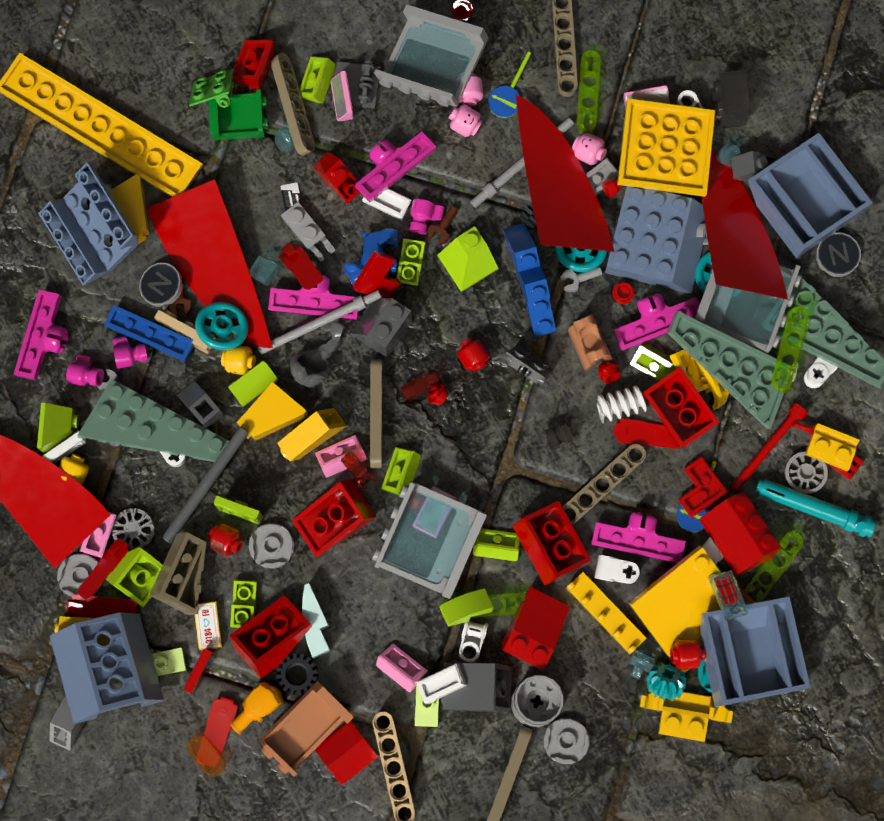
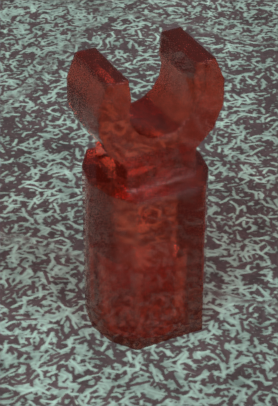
[400,372,440,401]
[341,451,377,490]

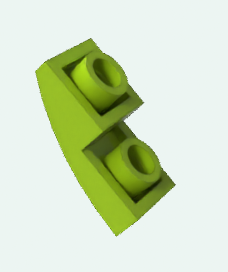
[397,238,426,286]
[230,579,257,628]
[439,588,494,627]

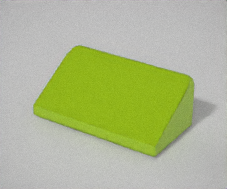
[299,56,336,104]
[630,342,676,381]
[228,360,279,407]
[381,447,421,496]
[473,528,520,561]

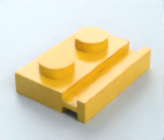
[805,423,860,471]

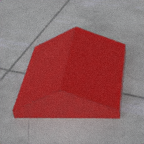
[315,721,378,785]

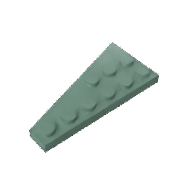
[762,273,884,389]
[667,311,793,429]
[77,379,229,462]

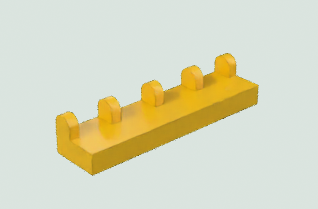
[566,572,647,655]

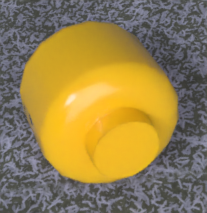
[221,345,256,375]
[59,454,89,485]

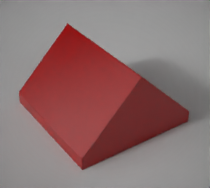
[232,40,276,90]

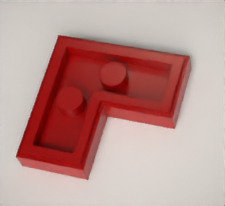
[352,251,401,298]
[678,456,729,519]

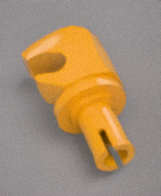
[229,682,285,734]

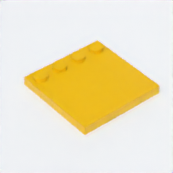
[617,98,715,197]
[629,546,744,672]

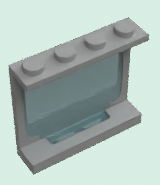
[374,4,489,107]
[695,265,802,353]
[372,481,487,599]

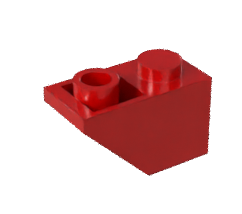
[313,152,360,204]

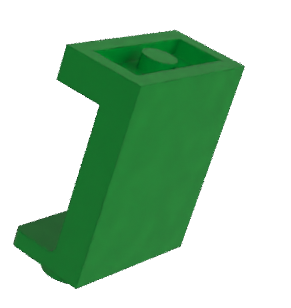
[208,89,268,141]

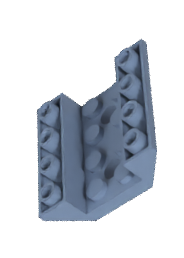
[38,161,138,286]
[50,612,164,724]

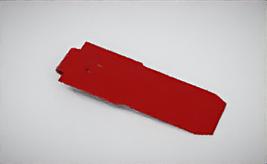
[278,243,323,290]
[613,418,679,449]
[77,538,129,601]
[67,594,137,618]
[197,696,238,767]

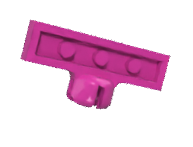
[355,131,436,203]
[268,275,358,320]
[14,290,68,381]
[613,294,700,351]
[591,512,686,563]

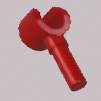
[792,421,815,438]

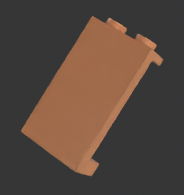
[258,681,354,777]

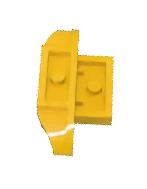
[670,350,729,410]
[640,692,733,742]

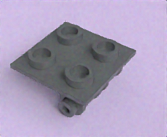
[331,61,380,109]
[505,346,553,385]

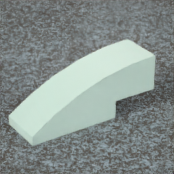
[302,583,330,659]

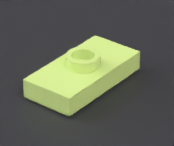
[151,648,187,677]
[415,685,439,727]

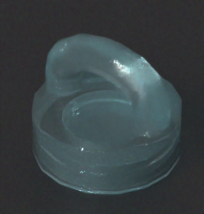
[275,128,295,151]
[715,144,740,167]

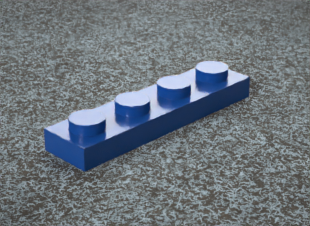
[104,305,194,362]

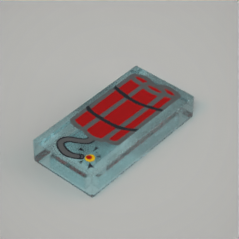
[709,570,748,621]

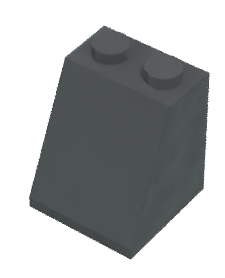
[350,298,412,358]
[441,663,513,713]

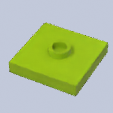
[214,496,263,525]

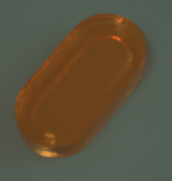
[187,735,226,777]

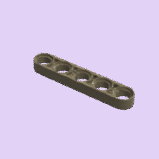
[552,0,578,97]
[270,52,315,156]
[370,360,382,468]
[563,444,646,525]
[487,725,533,821]

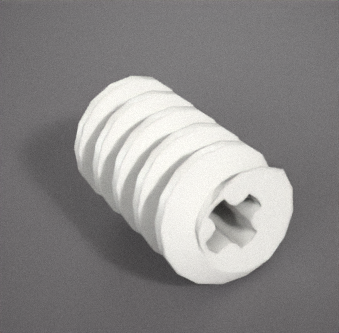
[597,385,647,424]

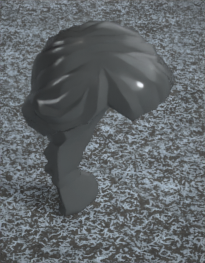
[290,322,346,387]

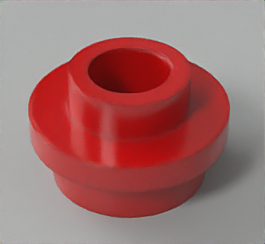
[428,384,448,406]

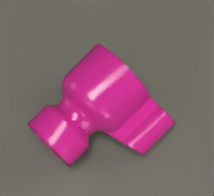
[409,199,445,234]
[112,336,148,369]
[66,354,104,387]

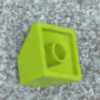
[437,226,499,292]
[37,403,79,454]
[106,547,163,608]

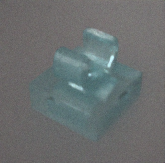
[249,256,279,286]
[629,650,655,679]

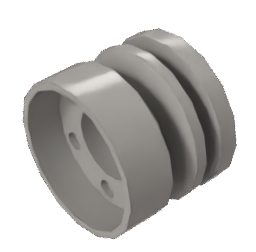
[511,675,563,728]

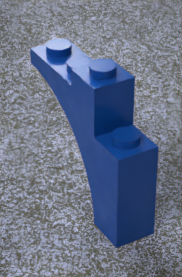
[503,223,556,337]

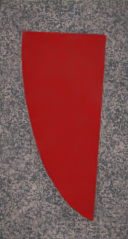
[516,95,615,252]
[702,149,788,300]
[147,179,273,348]
[0,435,111,569]

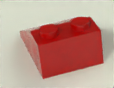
[292,480,377,557]
[498,586,570,671]
[229,595,312,679]

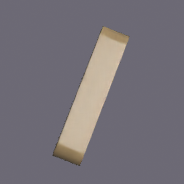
[373,712,415,821]

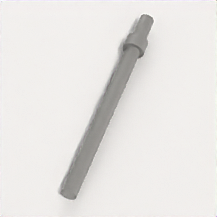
[470,118,574,208]
[258,290,382,355]

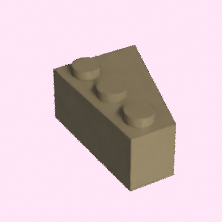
[149,532,206,615]

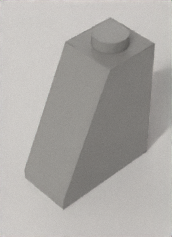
[50,695,84,751]

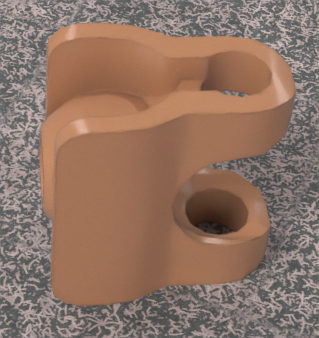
[568,315,613,371]

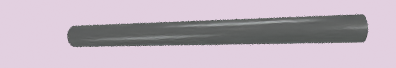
[162,426,249,544]

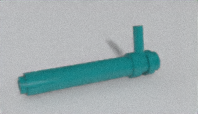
[755,479,877,537]

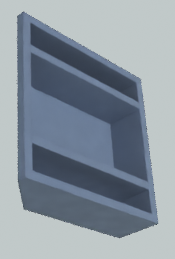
[748,133,873,258]
[605,186,706,294]
[700,597,811,707]

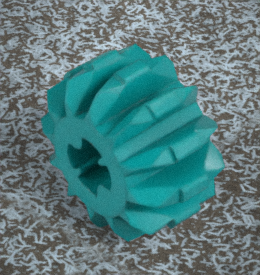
[647,662,687,701]

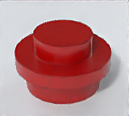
[612,282,635,304]

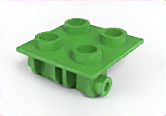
[189,69,234,108]

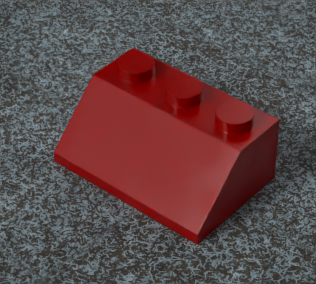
[643,367,720,450]
[699,491,781,576]
[513,501,592,586]

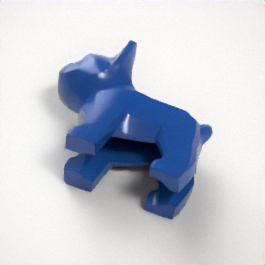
[344,229,398,285]

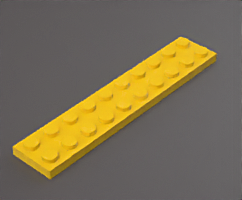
[0,53,203,197]

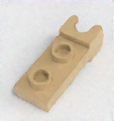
[154,310,216,354]

